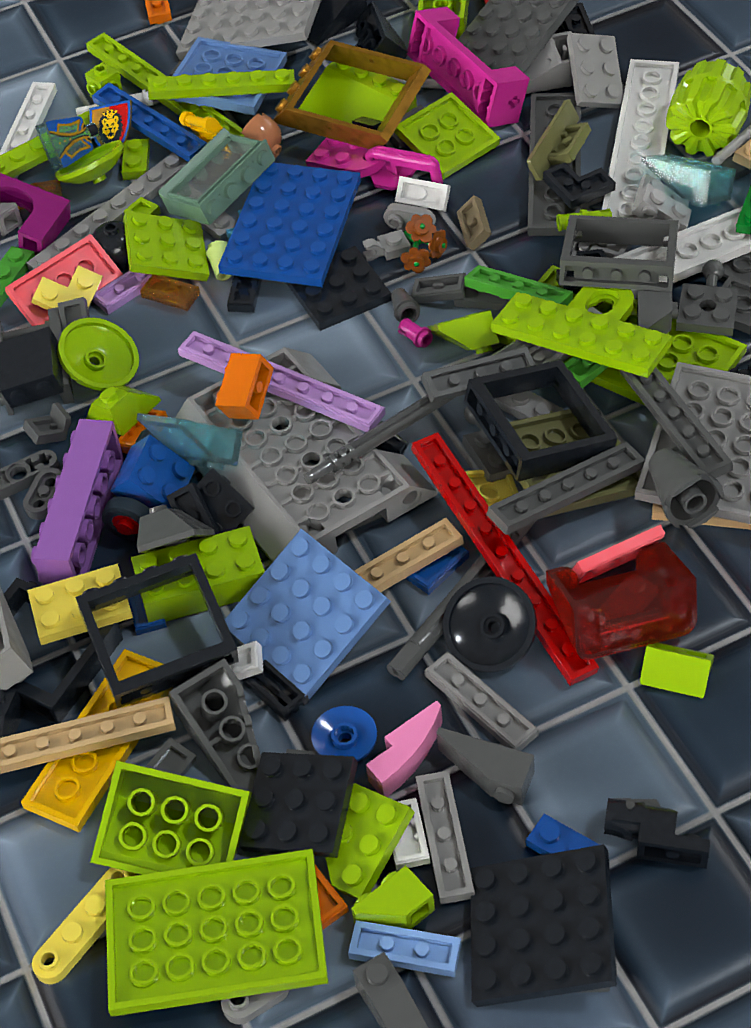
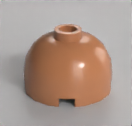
[241,113,282,158]

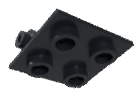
[197,468,255,533]

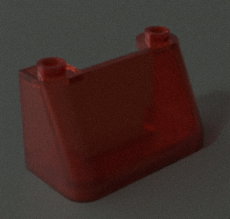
[546,542,697,660]

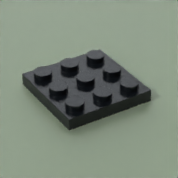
[286,246,392,331]
[239,752,358,858]

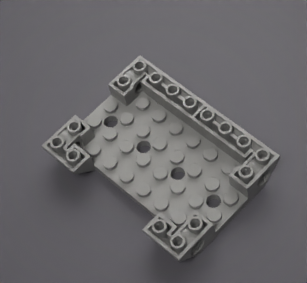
[168,347,437,563]

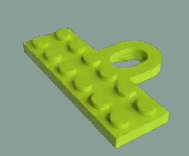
[491,287,672,378]

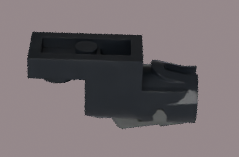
[604,798,711,869]

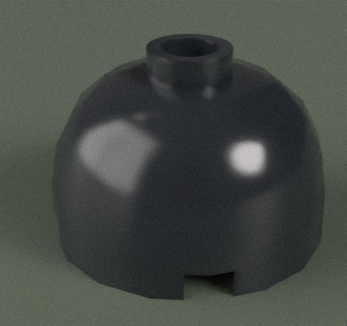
[92,221,129,271]

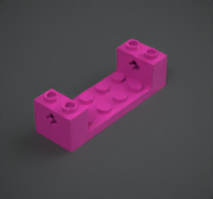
[407,7,530,127]

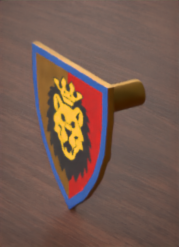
[89,99,132,146]

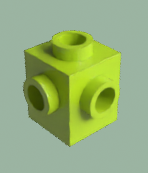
[85,62,123,97]

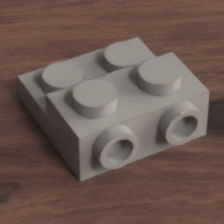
[631,173,692,232]

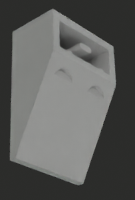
[524,31,573,94]

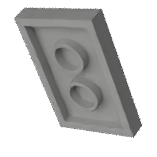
[567,33,624,109]

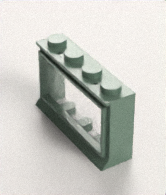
[158,128,276,225]

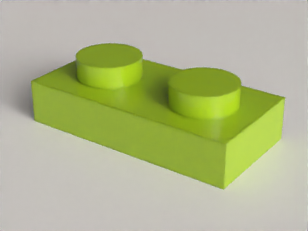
[121,139,150,180]

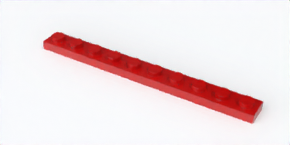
[411,432,599,686]

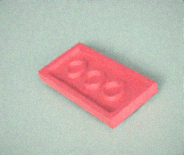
[5,234,123,326]

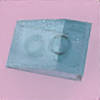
[641,154,736,207]
[137,413,243,470]

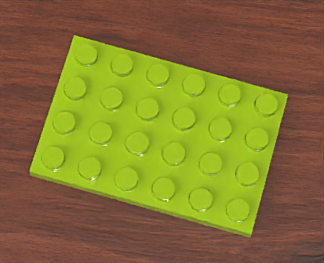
[105,849,329,1017]

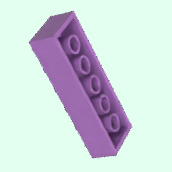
[31,419,124,585]

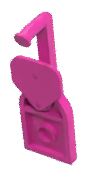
[306,137,443,190]

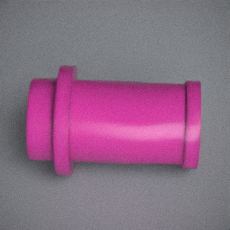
[398,318,433,348]

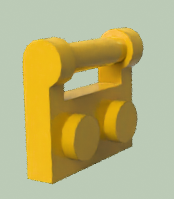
[179,111,232,154]

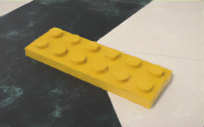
[21,649,173,833]

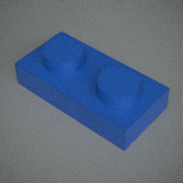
[526,814,600,855]

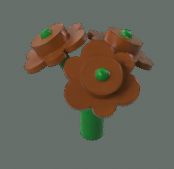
[401,214,447,273]

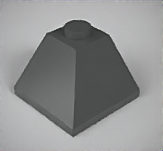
[137,505,215,553]

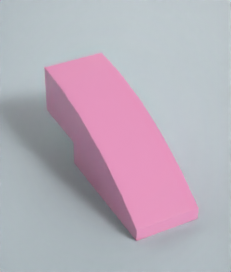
[366,701,442,797]

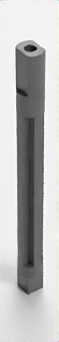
[387,521,536,681]

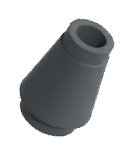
[391,288,420,322]

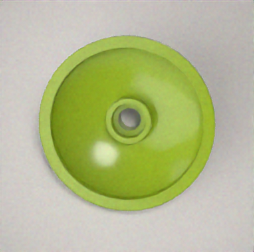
[55,140,124,184]
[57,318,139,391]

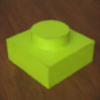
[124,197,161,216]

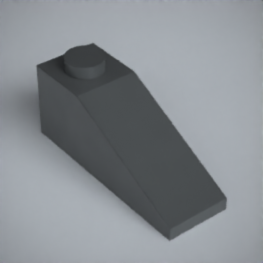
[436,727,535,806]
[353,952,428,1028]

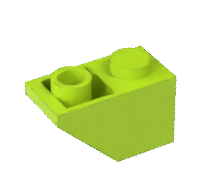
[351,866,435,929]

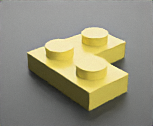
[31,265,103,310]

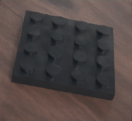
[470,844,617,1007]

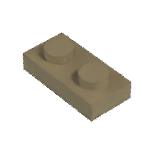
[457,195,492,251]

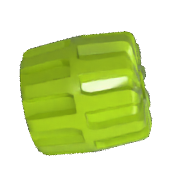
[666,59,751,157]

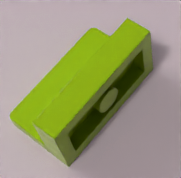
[640,641,714,698]

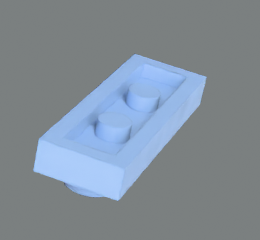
[348,920,461,977]

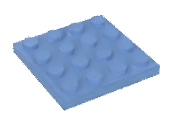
[170,37,287,115]
[225,529,391,700]

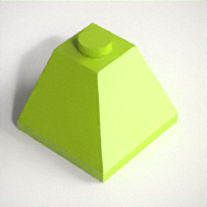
[427,310,499,354]
[86,386,161,436]

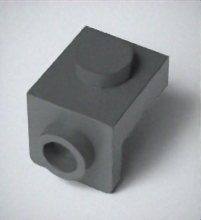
[23,402,71,445]

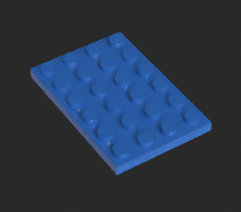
[218,162,361,287]

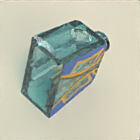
[35,116,99,171]

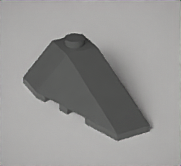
[169,658,261,793]

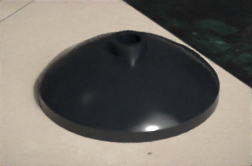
[443,577,537,673]

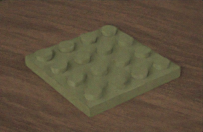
[510,405,641,518]

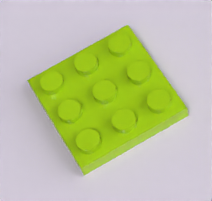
[394,92,501,180]
[123,211,210,282]

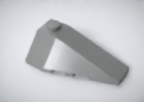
[0,587,33,690]

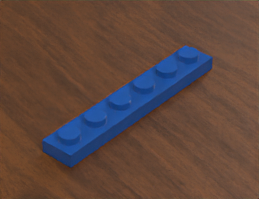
[92,83,207,162]

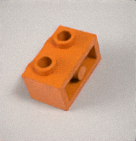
[215,353,274,420]

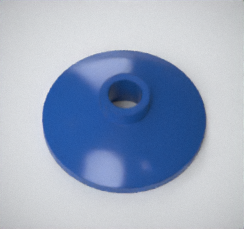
[311,706,377,761]

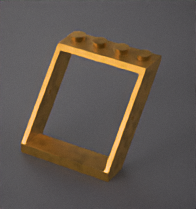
[273,40,431,149]

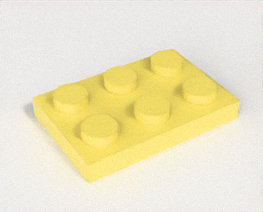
[27,563,133,645]

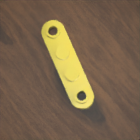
[32,867,136,984]

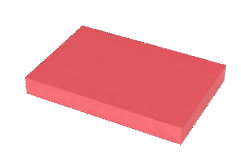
[565,524,665,588]

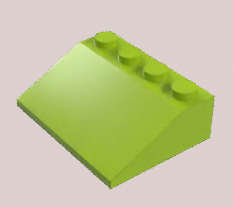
[298,62,417,124]
[91,761,252,875]

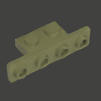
[526,99,591,181]

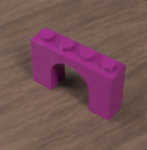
[0,173,71,255]

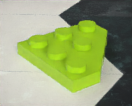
[325,783,415,900]

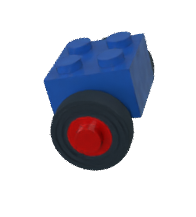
[102,428,195,541]

